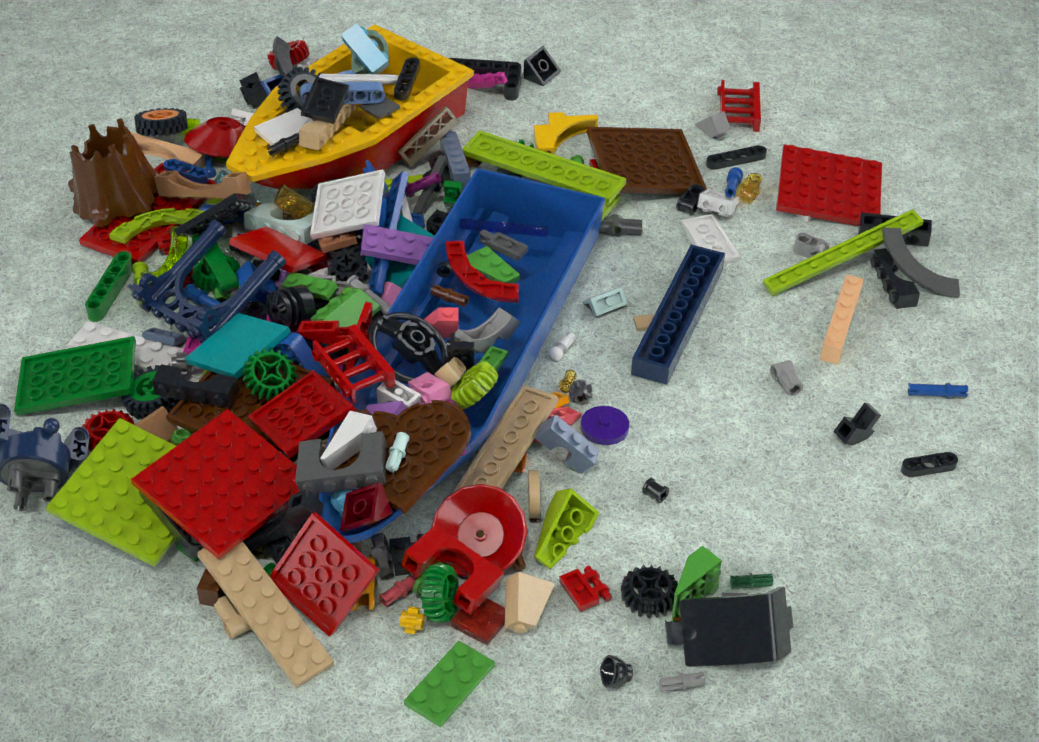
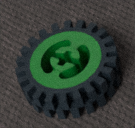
[121,365,180,419]

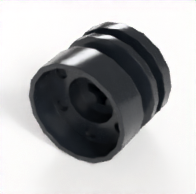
[266,284,316,328]

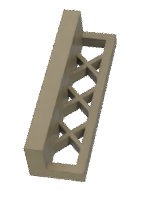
[398,106,459,167]

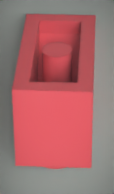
[424,307,459,338]

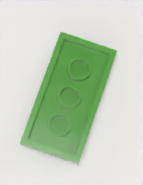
[404,640,495,728]

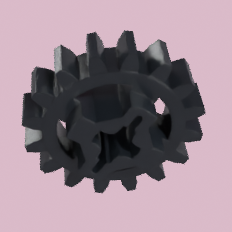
[327,249,368,281]

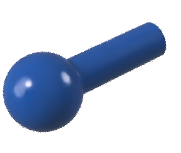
[205,155,216,178]

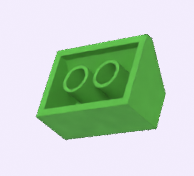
[311,287,381,327]

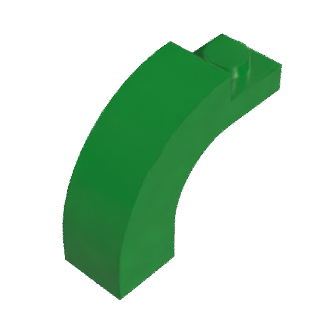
[444,181,463,208]

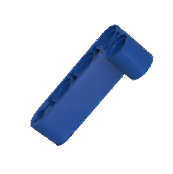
[273,332,336,390]

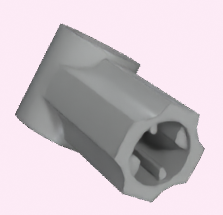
[770,360,803,396]

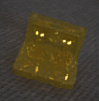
[273,184,315,219]

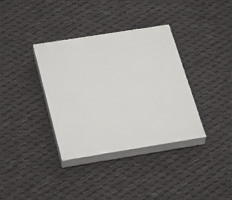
[310,169,385,240]

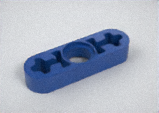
[163,159,209,184]

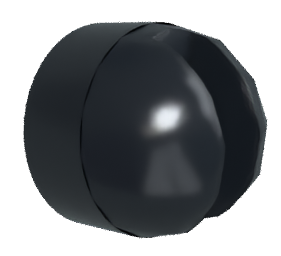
[437,261,452,278]

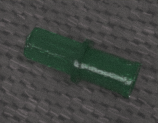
[730,572,774,590]

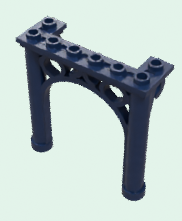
[127,219,287,343]

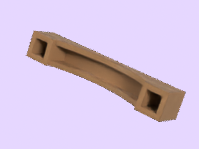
[154,171,251,200]

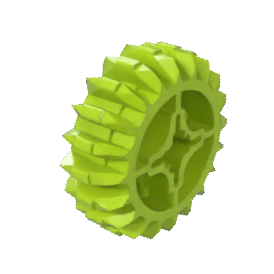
[450,361,498,409]

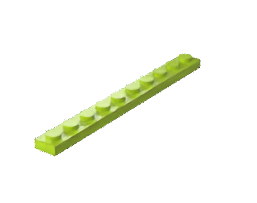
[763,209,923,296]

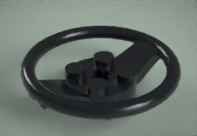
[368,312,448,384]

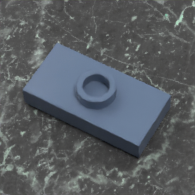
[142,327,185,346]

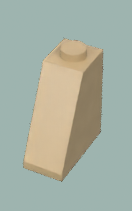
[505,572,554,634]

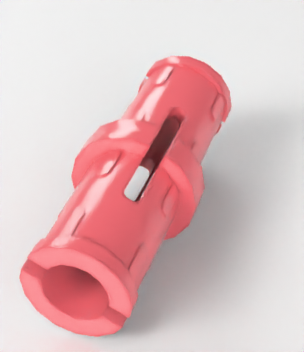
[379,574,418,607]

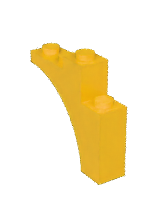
[533,112,598,154]

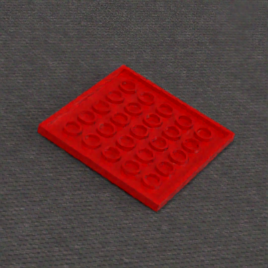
[776,144,882,226]
[131,409,300,560]

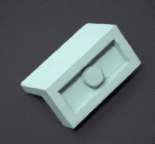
[582,287,628,317]

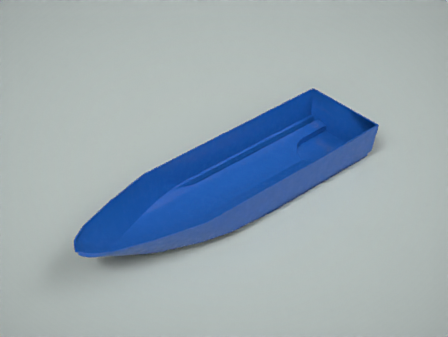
[319,168,605,543]

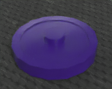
[580,406,630,445]

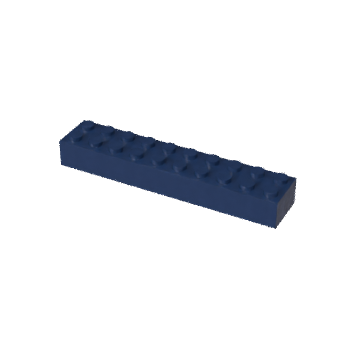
[631,244,725,385]

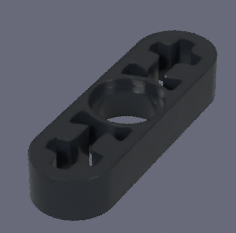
[901,452,958,477]

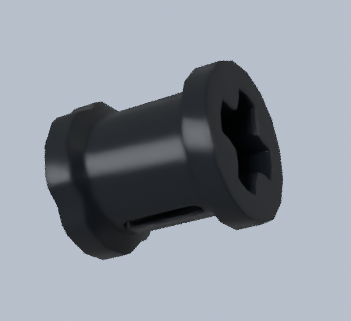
[642,477,669,503]

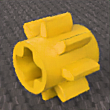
[399,606,425,635]

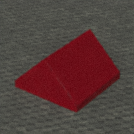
[340,482,393,532]

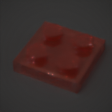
[451,598,505,646]

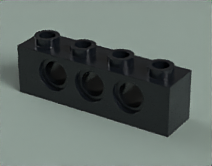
[858,212,932,247]

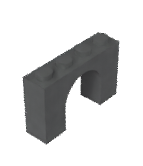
[295,431,387,494]

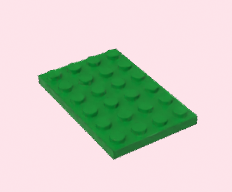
[14,336,136,416]

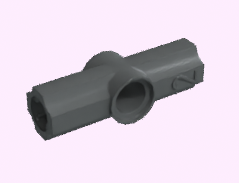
[599,214,642,237]

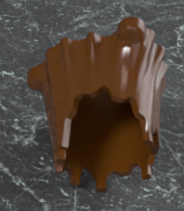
[68,119,159,227]

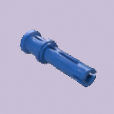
[725,167,743,198]
[183,284,221,307]

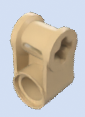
[435,357,466,387]

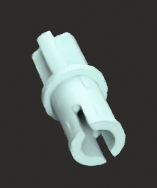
[385,432,410,473]

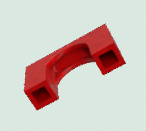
[401,524,504,615]

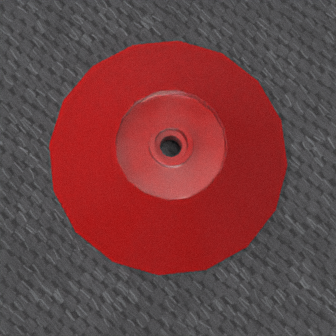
[184,117,246,158]
[431,484,528,577]

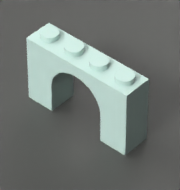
[244,201,315,244]

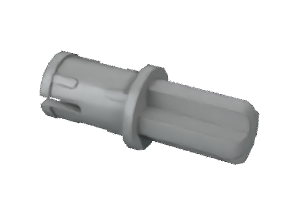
[659,671,705,691]

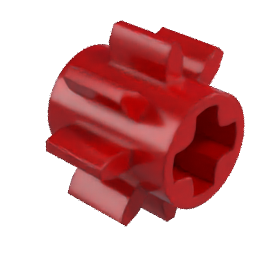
[157,233,177,255]

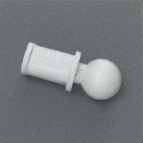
[549,332,576,361]

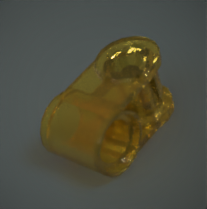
[735,173,762,204]

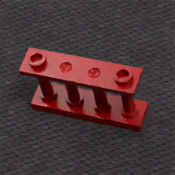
[717,80,761,132]
[312,324,396,404]

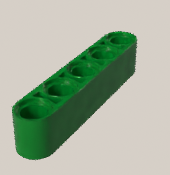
[192,233,239,294]
[85,251,133,322]

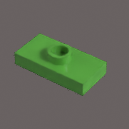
[479,346,508,372]

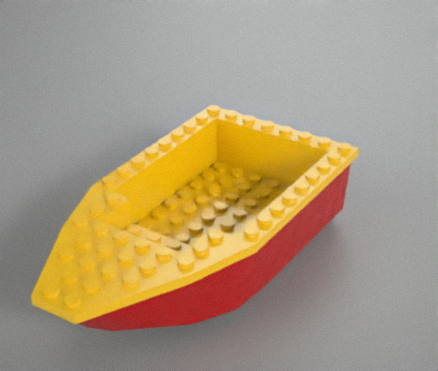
[226,24,474,189]

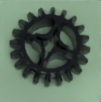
[621,564,678,618]

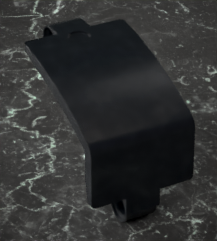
[665,587,794,666]

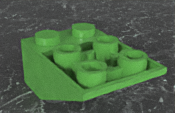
[672,546,722,621]

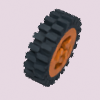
[134,108,188,136]

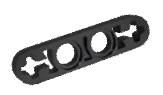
[394,57,420,101]
[706,145,767,170]

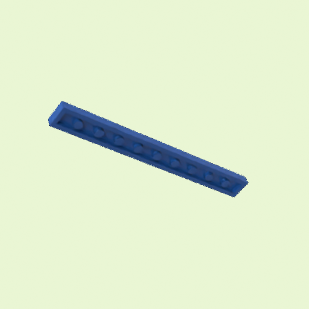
[368,171,408,297]

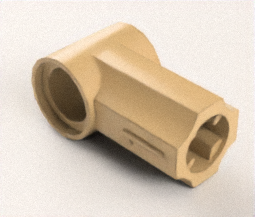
[214,596,251,639]

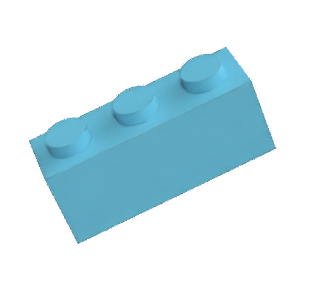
[341,23,389,74]

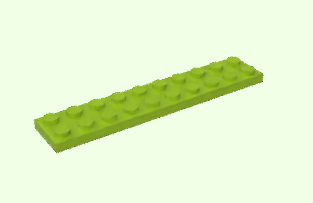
[462,130,626,204]

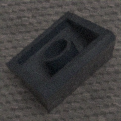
[523,45,561,86]

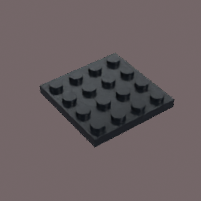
[174,193,257,238]

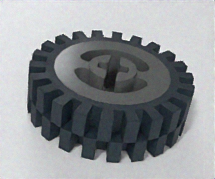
[277,67,320,113]

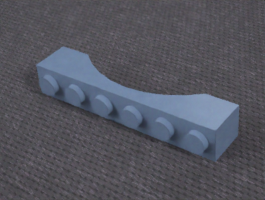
[440,130,471,190]

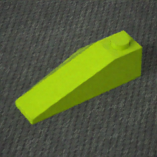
[534,488,599,569]

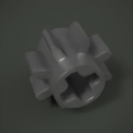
[171,352,193,375]
[569,380,593,404]

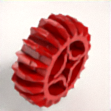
[267,40,310,70]
[82,408,135,452]

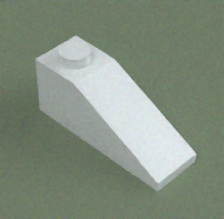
[320,411,377,470]

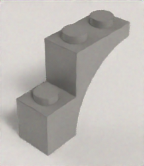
[455,307,521,354]

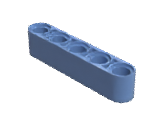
[300,82,385,104]

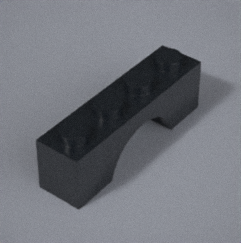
[870,248,920,309]
[152,364,239,408]

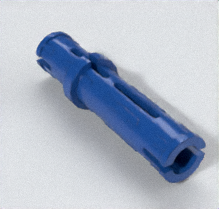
[908,383,968,398]

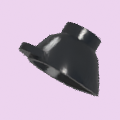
[600,655,633,688]

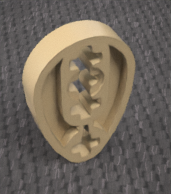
[528,470,540,518]

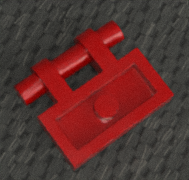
[559,566,612,612]

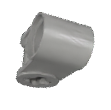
[793,233,829,258]

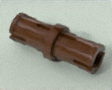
[430,284,469,308]

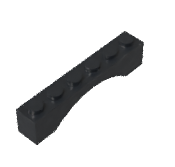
[243,489,324,551]

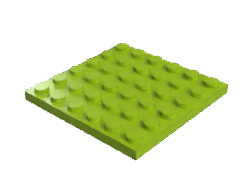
[46,418,184,567]

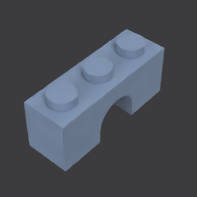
[535,414,600,474]

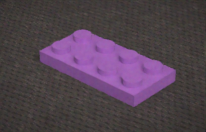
[360,224,433,265]

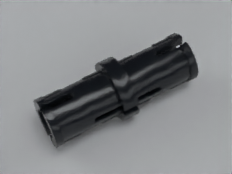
[267,133,299,157]

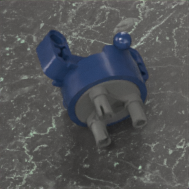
[0,403,89,511]

